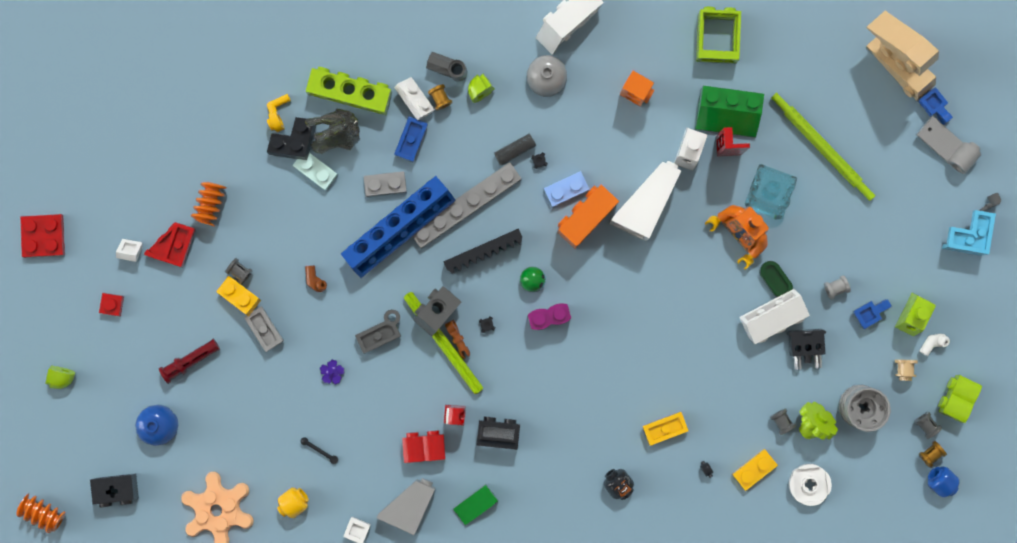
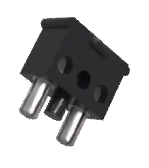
[786,329,826,370]

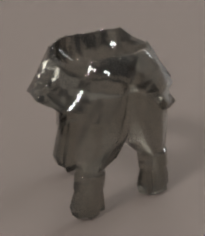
[305,108,360,154]

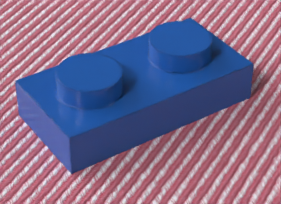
[394,117,428,162]

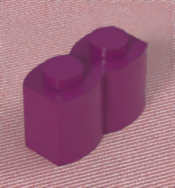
[527,303,571,330]

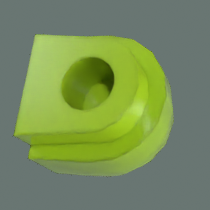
[468,73,495,103]
[45,365,76,389]

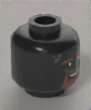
[603,469,634,500]

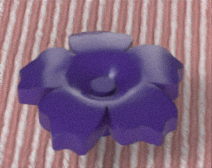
[320,359,345,385]

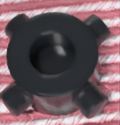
[531,152,548,169]
[479,316,496,333]
[700,461,713,478]

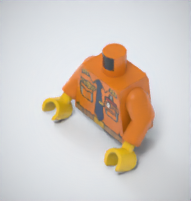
[705,205,769,269]

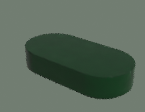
[759,261,793,297]

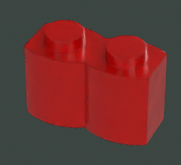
[402,430,446,463]

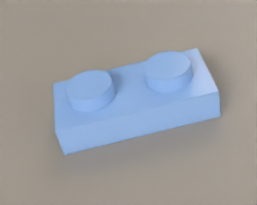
[544,171,589,207]

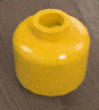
[277,487,309,518]

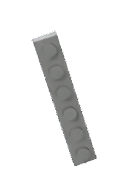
[413,162,522,249]

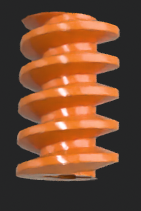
[191,182,227,227]
[16,493,66,533]

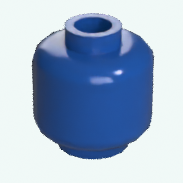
[928,466,960,497]

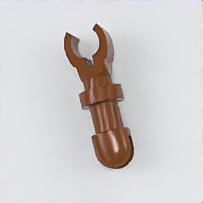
[445,320,470,359]

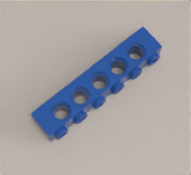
[341,176,456,278]

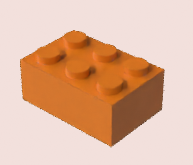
[557,184,619,249]

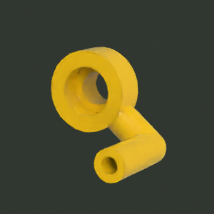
[267,94,291,133]

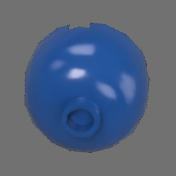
[135,404,179,446]

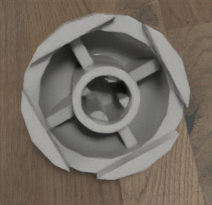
[527,55,567,97]

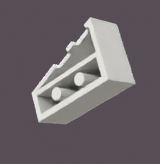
[536,0,604,55]

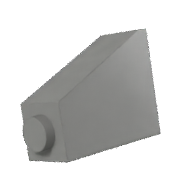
[377,478,436,535]

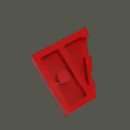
[144,222,196,268]

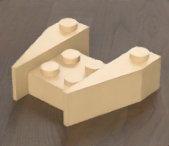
[866,11,939,101]

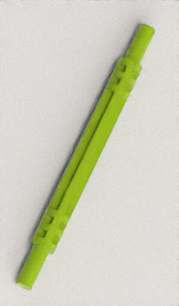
[771,92,876,201]

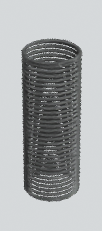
[494,133,536,166]

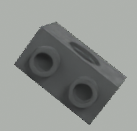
[413,286,461,336]

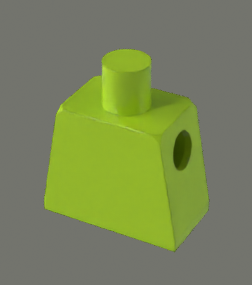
[895,292,936,336]

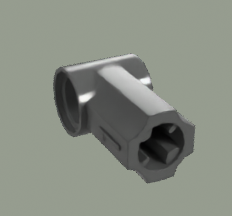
[426,52,468,81]

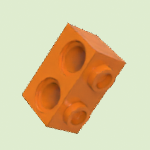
[620,70,655,107]

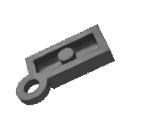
[355,309,401,354]

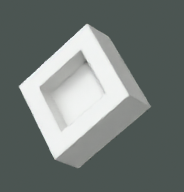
[116,239,143,262]
[343,517,371,543]

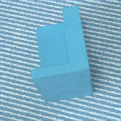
[942,210,996,256]

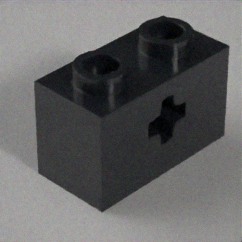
[90,473,139,507]

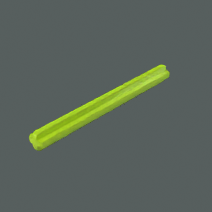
[403,292,483,394]

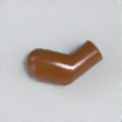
[305,265,327,292]

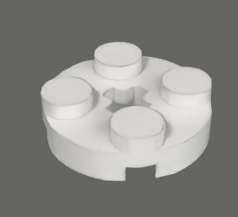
[789,464,832,506]

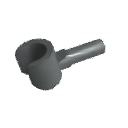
[979,193,1001,212]

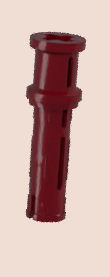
[159,338,220,384]

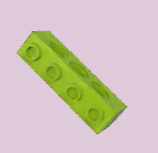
[305,66,392,115]

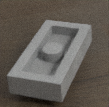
[364,171,407,197]
[244,306,284,352]

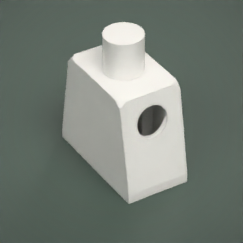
[674,128,707,171]

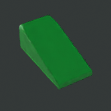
[453,484,498,525]

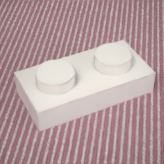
[394,77,435,121]

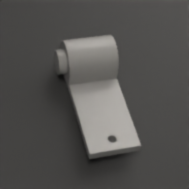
[916,116,981,174]

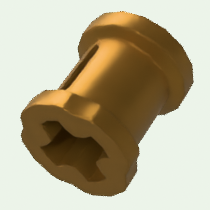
[428,84,453,111]
[919,441,947,468]

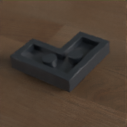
[267,117,317,160]

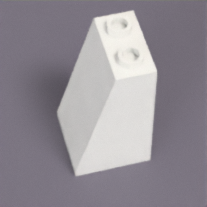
[609,161,681,241]

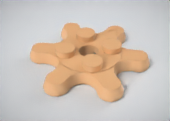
[181,471,254,543]

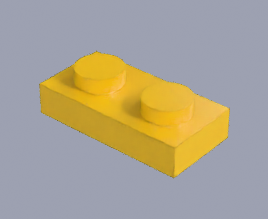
[216,276,261,317]
[642,411,689,446]
[732,449,778,491]

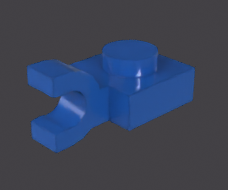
[918,87,953,125]
[853,299,892,329]

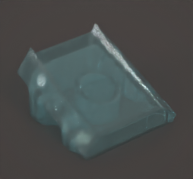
[745,164,797,220]

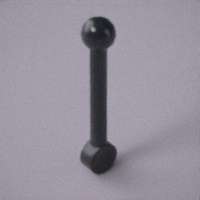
[300,437,338,464]

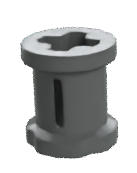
[225,258,253,284]
[770,408,796,435]
[914,411,942,439]

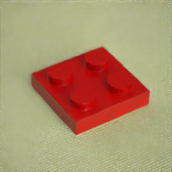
[20,214,65,258]

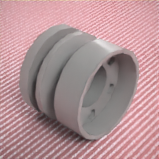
[839,385,891,432]

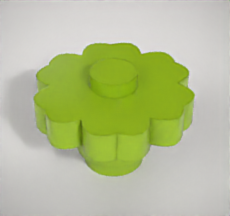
[799,402,838,440]

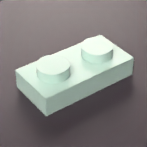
[293,153,338,191]

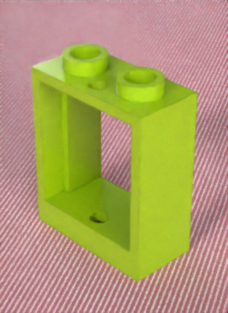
[696,6,741,64]

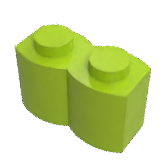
[938,375,982,423]

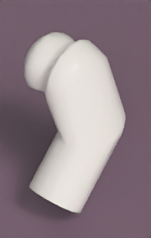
[919,333,950,356]

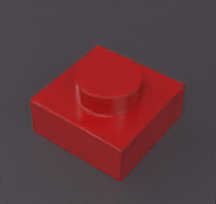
[99,293,124,316]

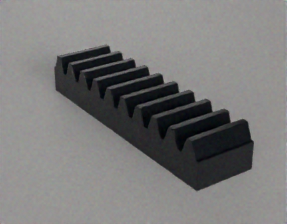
[443,228,522,274]

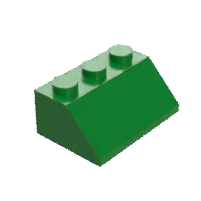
[695,85,764,138]

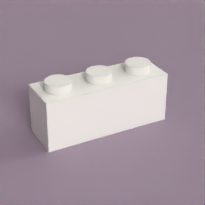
[739,289,810,344]

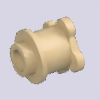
[895,360,918,381]

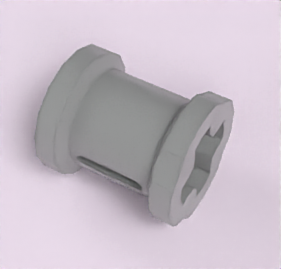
[824,275,851,300]

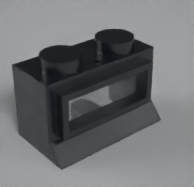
[476,416,520,450]

